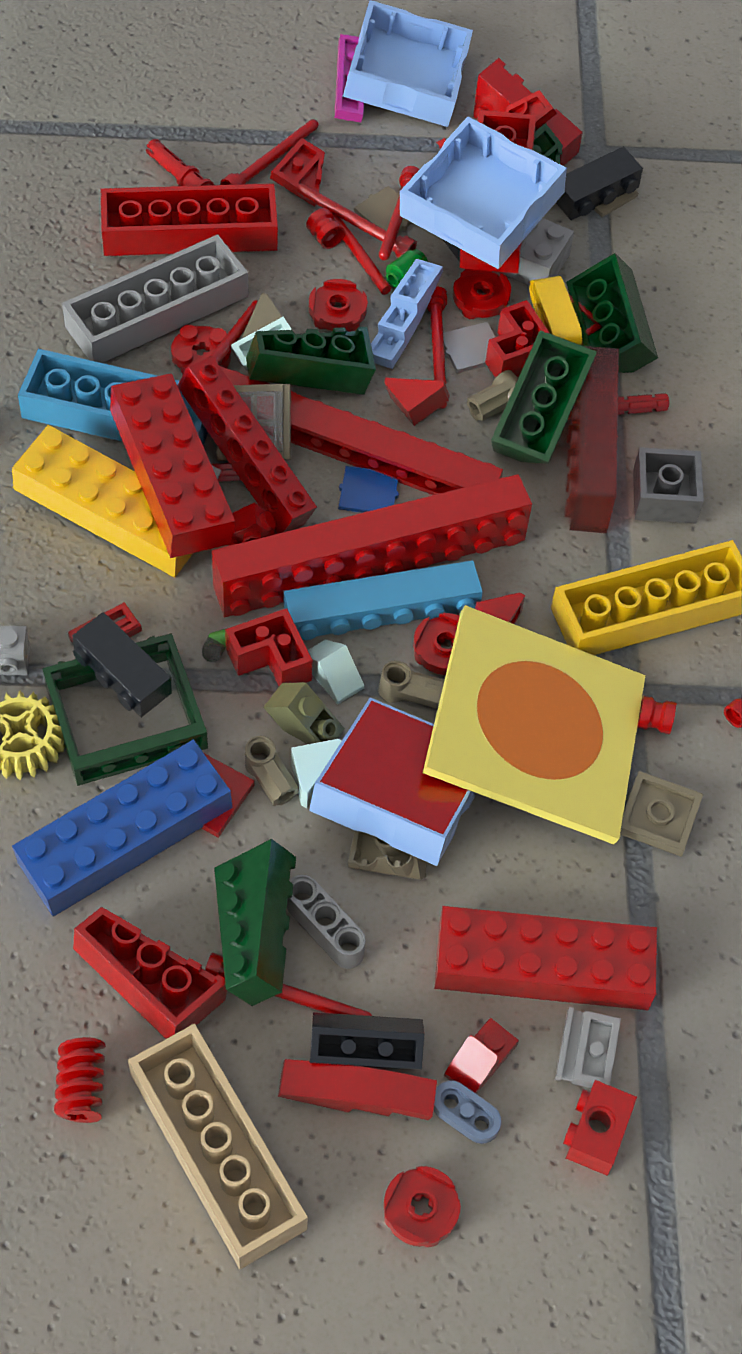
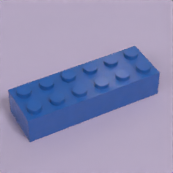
[12,739,233,917]

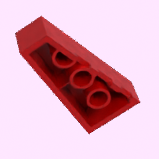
[473,58,583,166]
[73,907,227,1039]

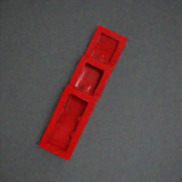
[278,1059,437,1120]

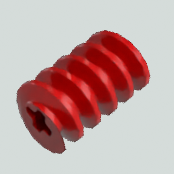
[54,1037,106,1123]

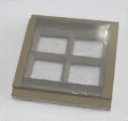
[217,384,291,462]

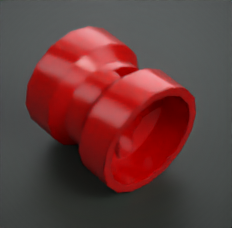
[306,208,345,249]
[637,695,676,735]

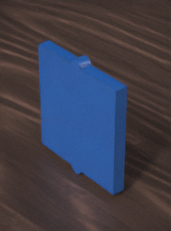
[338,466,399,513]

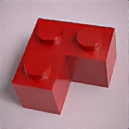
[485,300,550,378]
[225,608,313,686]

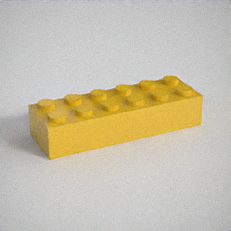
[12,425,193,578]
[551,540,742,655]

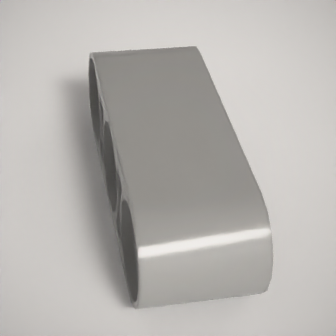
[287,875,366,969]

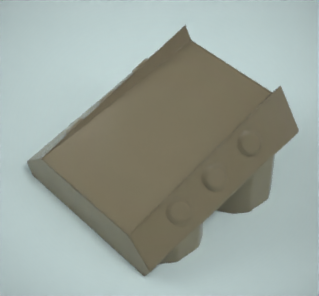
[348,831,427,880]

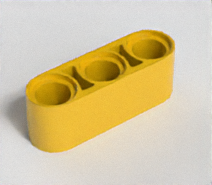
[529,276,582,345]

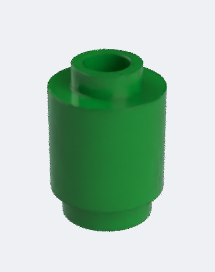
[386,249,428,288]

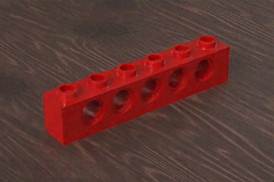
[177,356,317,534]

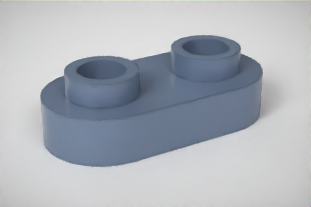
[434,1081,501,1144]

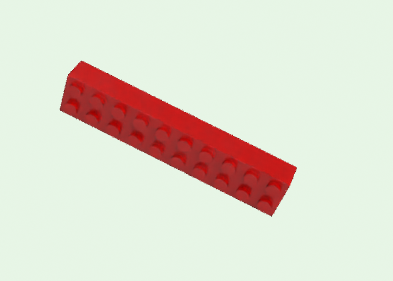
[212,474,532,618]

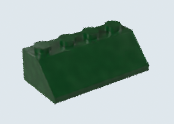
[566,253,658,373]
[491,330,597,464]

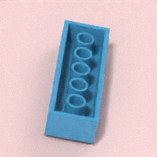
[18,349,208,446]

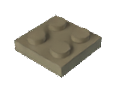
[620,771,703,857]

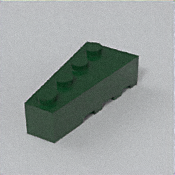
[246,327,376,395]
[214,839,296,1006]

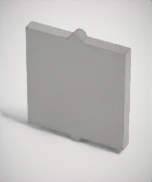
[443,322,495,373]

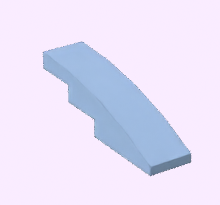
[371,259,443,369]

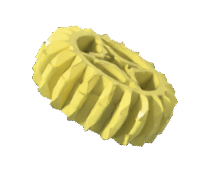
[0,691,65,780]

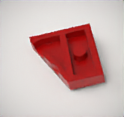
[270,138,325,207]

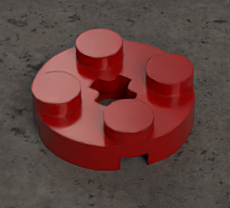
[452,269,511,319]
[309,279,368,332]
[171,325,231,374]
[413,613,460,675]
[383,1166,461,1247]

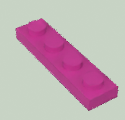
[334,34,364,122]

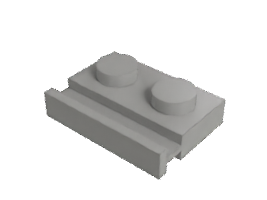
[555,1007,621,1088]

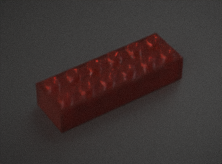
[564,346,619,534]

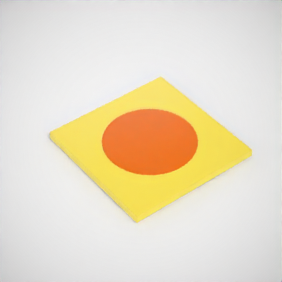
[423,605,646,844]

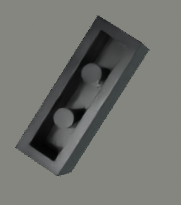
[556,146,643,221]
[72,612,172,718]
[310,1012,425,1070]

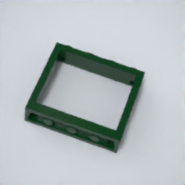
[42,633,208,786]

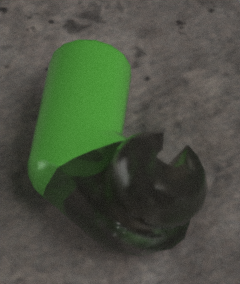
[202,628,227,662]

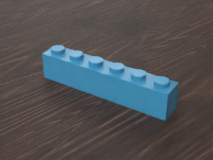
[284,560,483,640]

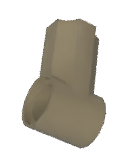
[467,370,518,421]
[378,660,445,709]
[245,736,299,806]

